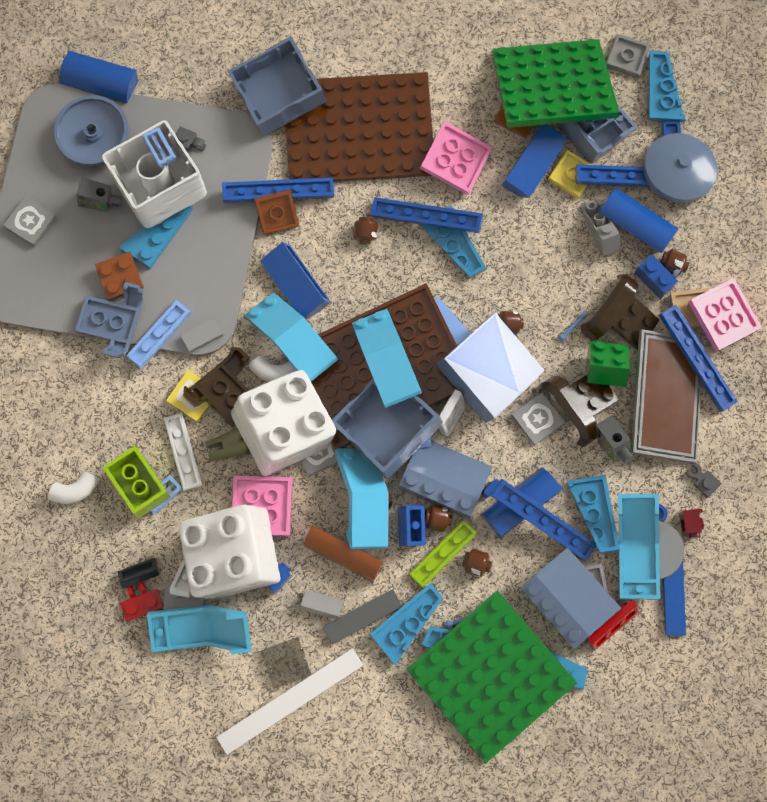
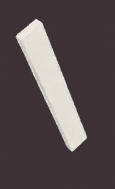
[216,648,364,755]

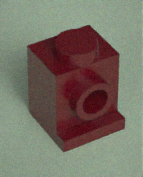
[679,508,704,539]

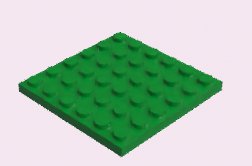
[492,39,620,128]
[406,590,577,763]

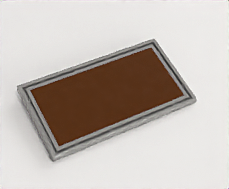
[631,329,704,464]

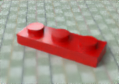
[588,600,639,651]

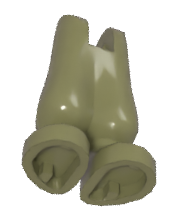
[205,428,249,461]

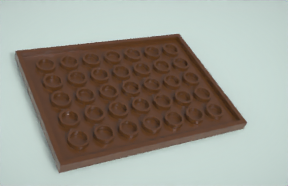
[286,72,433,182]
[311,283,461,449]

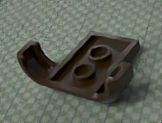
[581,274,660,349]
[183,347,250,428]
[539,375,619,447]

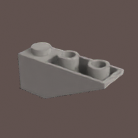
[580,200,621,256]

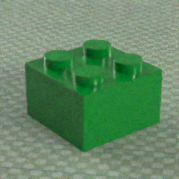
[586,341,630,387]

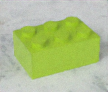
[102,445,171,519]

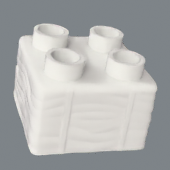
[102,120,207,228]
[231,370,336,476]
[180,505,280,599]

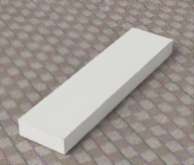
[164,413,203,492]

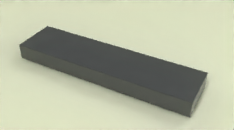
[323,589,402,645]

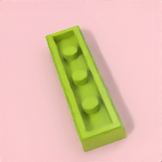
[409,519,477,589]

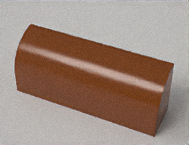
[304,525,383,583]

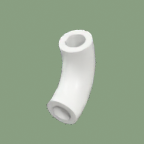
[248,355,296,382]
[48,471,100,504]

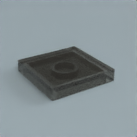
[261,637,311,689]

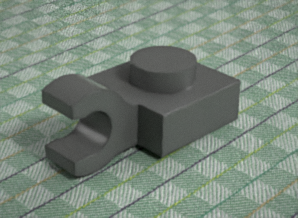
[176,126,206,151]

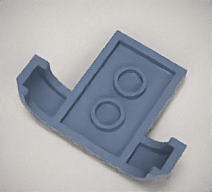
[75,282,143,358]

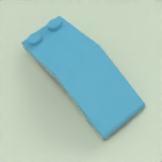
[245,292,338,381]
[352,309,422,408]
[335,448,389,549]
[618,494,660,600]
[147,605,251,655]

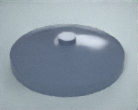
[54,95,129,167]
[643,133,718,203]

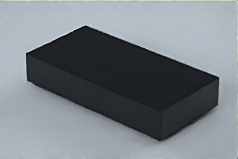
[118,558,160,589]

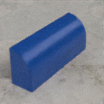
[59,51,138,103]
[501,124,568,198]
[599,188,679,253]
[260,242,331,319]
[481,467,562,538]

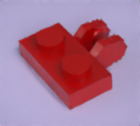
[120,582,164,622]

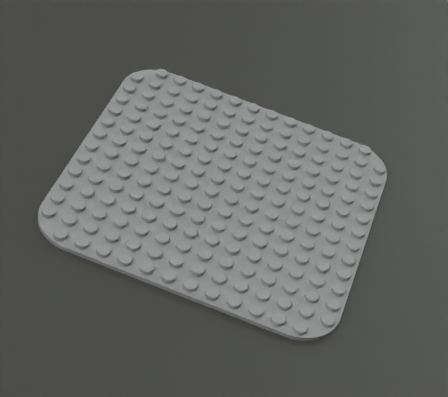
[0,83,273,355]

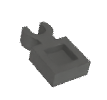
[686,463,722,498]

